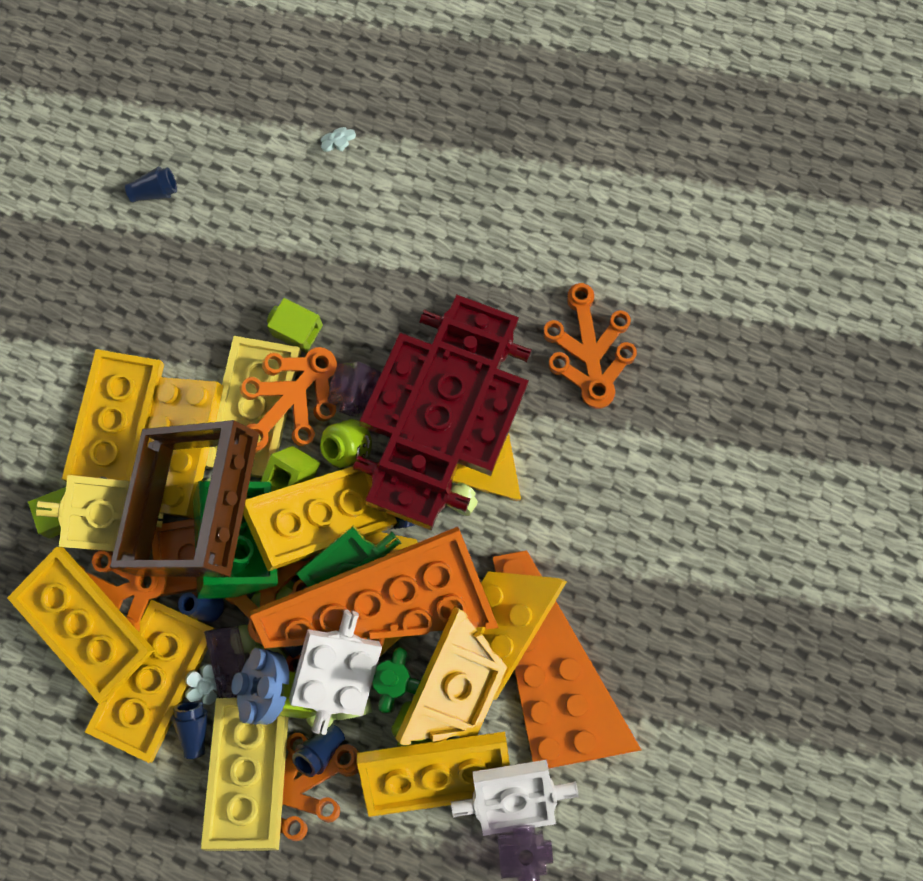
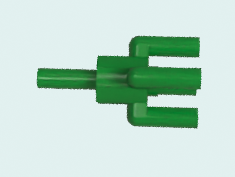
[372,647,421,714]

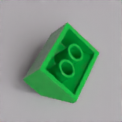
[193,481,278,599]

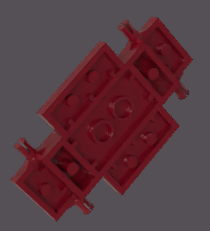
[353,294,532,531]

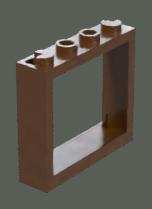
[110,420,259,577]

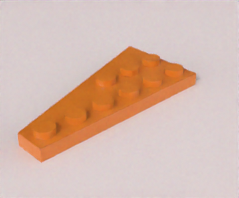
[250,526,499,649]
[492,550,642,769]

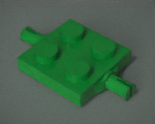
[296,525,401,587]

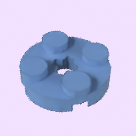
[231,648,289,725]

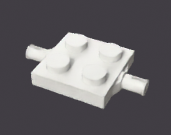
[289,610,382,735]
[451,760,579,836]

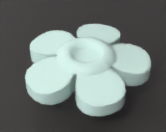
[321,127,356,152]
[185,664,225,705]

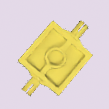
[36,475,163,551]

